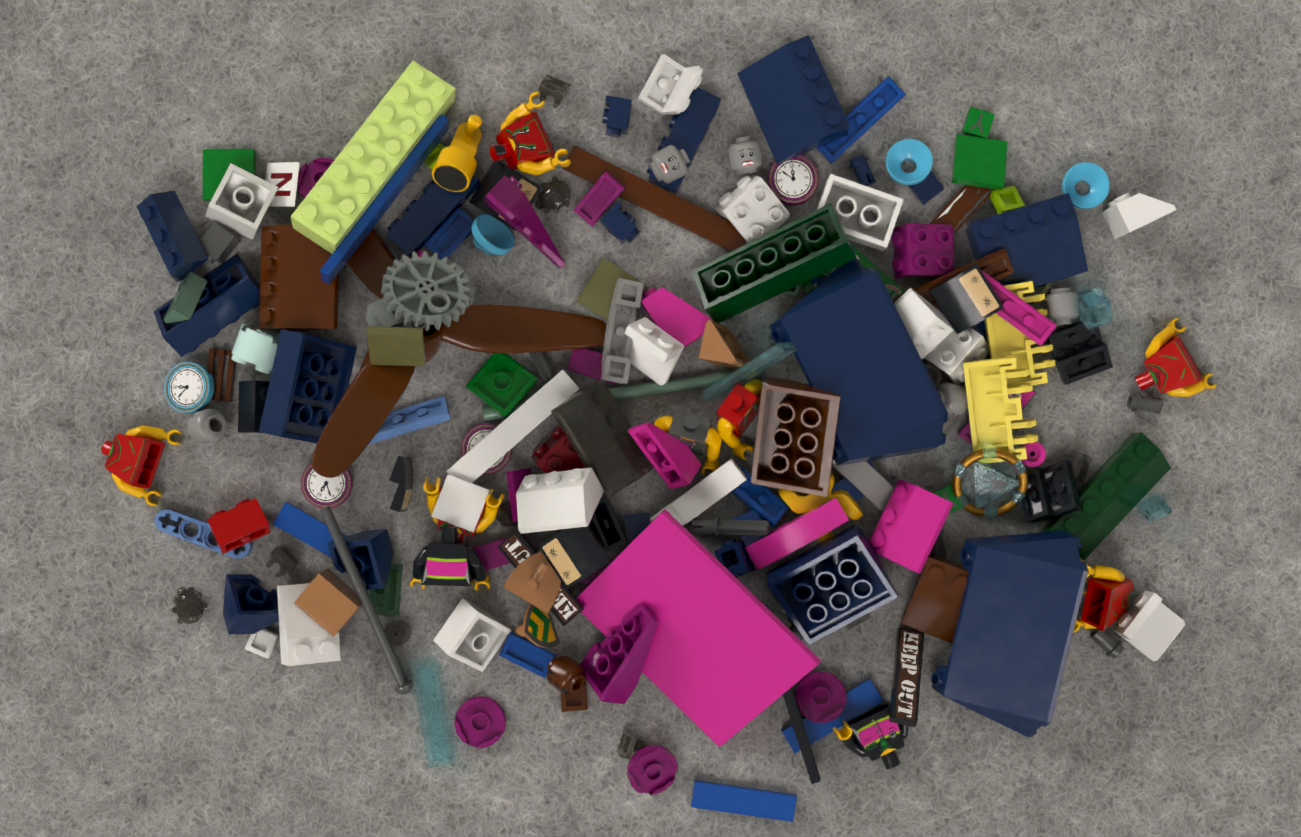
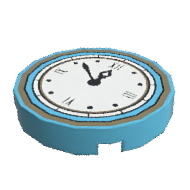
[164,362,214,413]

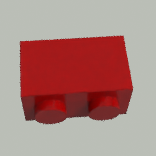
[207,498,271,554]

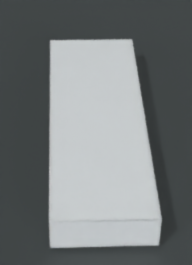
[671,458,747,524]

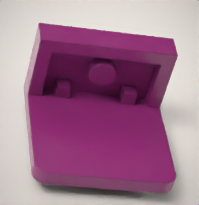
[891,223,955,279]

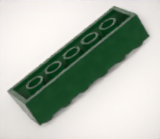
[692,203,856,323]
[1039,432,1171,560]

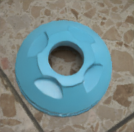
[886,139,933,185]
[1062,162,1110,209]
[471,214,515,255]

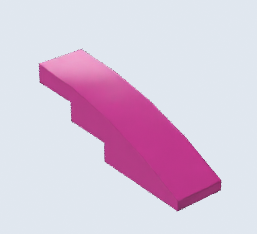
[745,497,849,570]

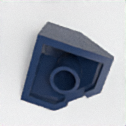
[328,529,393,590]
[223,574,279,634]

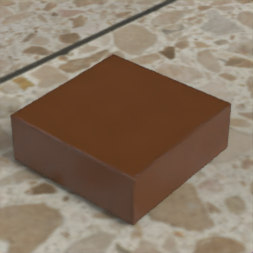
[560,683,588,712]

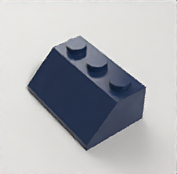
[136,191,208,282]

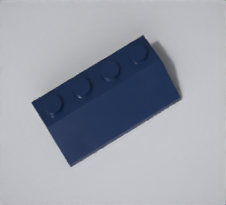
[154,254,260,357]

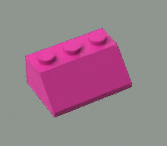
[869,479,954,574]

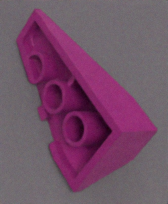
[483,175,565,269]
[580,604,658,704]

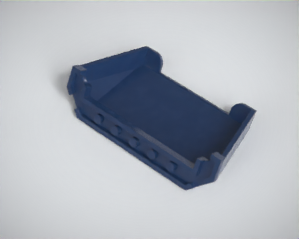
[769,258,948,466]
[931,530,1088,737]

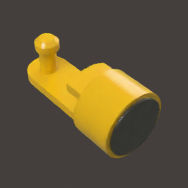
[432,115,482,192]

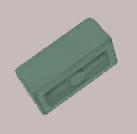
[163,272,207,323]

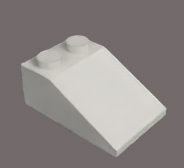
[277,583,341,666]

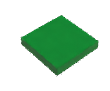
[951,134,1007,190]
[202,149,256,201]
[466,353,538,419]

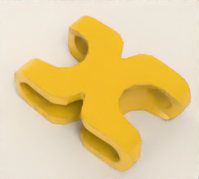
[778,473,863,542]

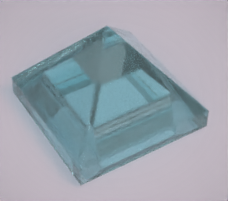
[1136,495,1172,523]

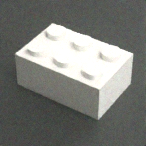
[817,174,904,252]

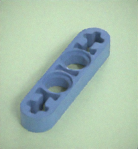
[155,509,253,559]

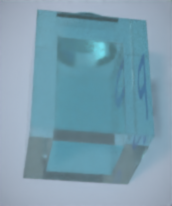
[1077,286,1113,330]

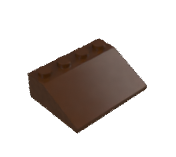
[259,225,339,331]
[751,377,841,497]
[901,553,969,643]

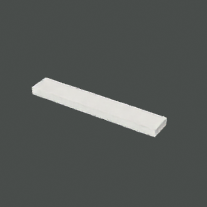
[446,370,580,483]

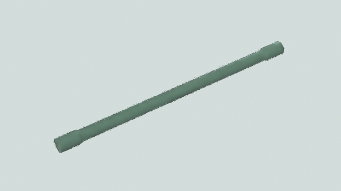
[482,365,762,421]

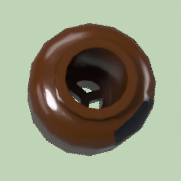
[547,655,585,694]

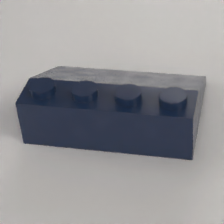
[737,35,850,165]
[966,193,1088,288]
[259,329,357,443]
[767,523,898,645]

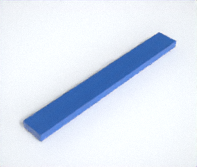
[320,114,449,285]

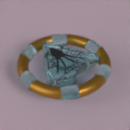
[952,448,1028,517]

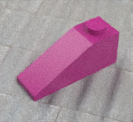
[628,422,701,489]

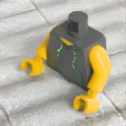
[641,410,722,475]

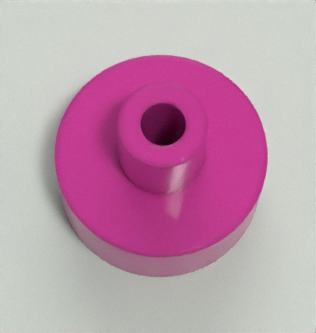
[1021,442,1046,467]

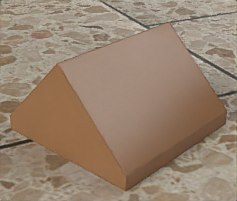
[699,319,755,372]
[294,569,362,637]

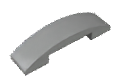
[601,278,644,384]
[832,461,894,513]

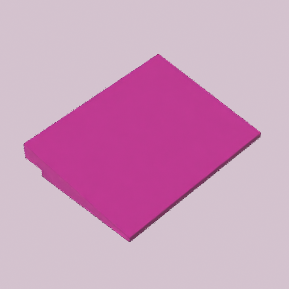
[576,509,821,747]

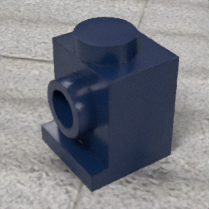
[602,95,632,137]
[600,202,640,245]
[714,539,755,578]

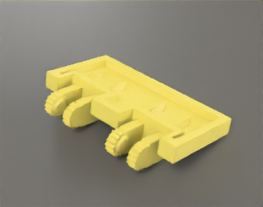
[984,281,1056,386]
[963,356,1038,464]

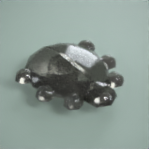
[535,176,571,214]
[172,587,207,624]

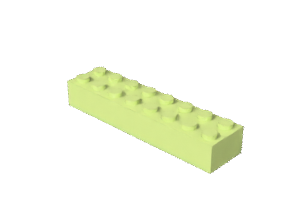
[291,61,456,254]

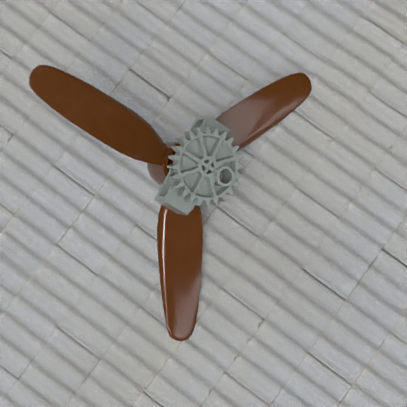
[311,228,607,478]

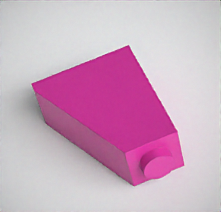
[641,287,714,348]

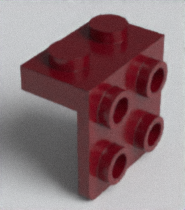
[531,421,605,473]

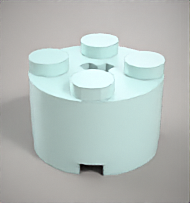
[231,323,280,374]

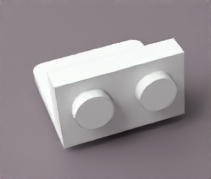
[637,54,703,115]
[714,174,790,243]
[924,313,989,385]
[625,317,685,385]
[1114,591,1185,661]

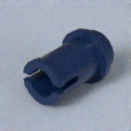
[849,154,876,186]

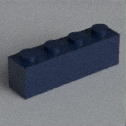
[646,87,721,194]
[386,176,480,258]

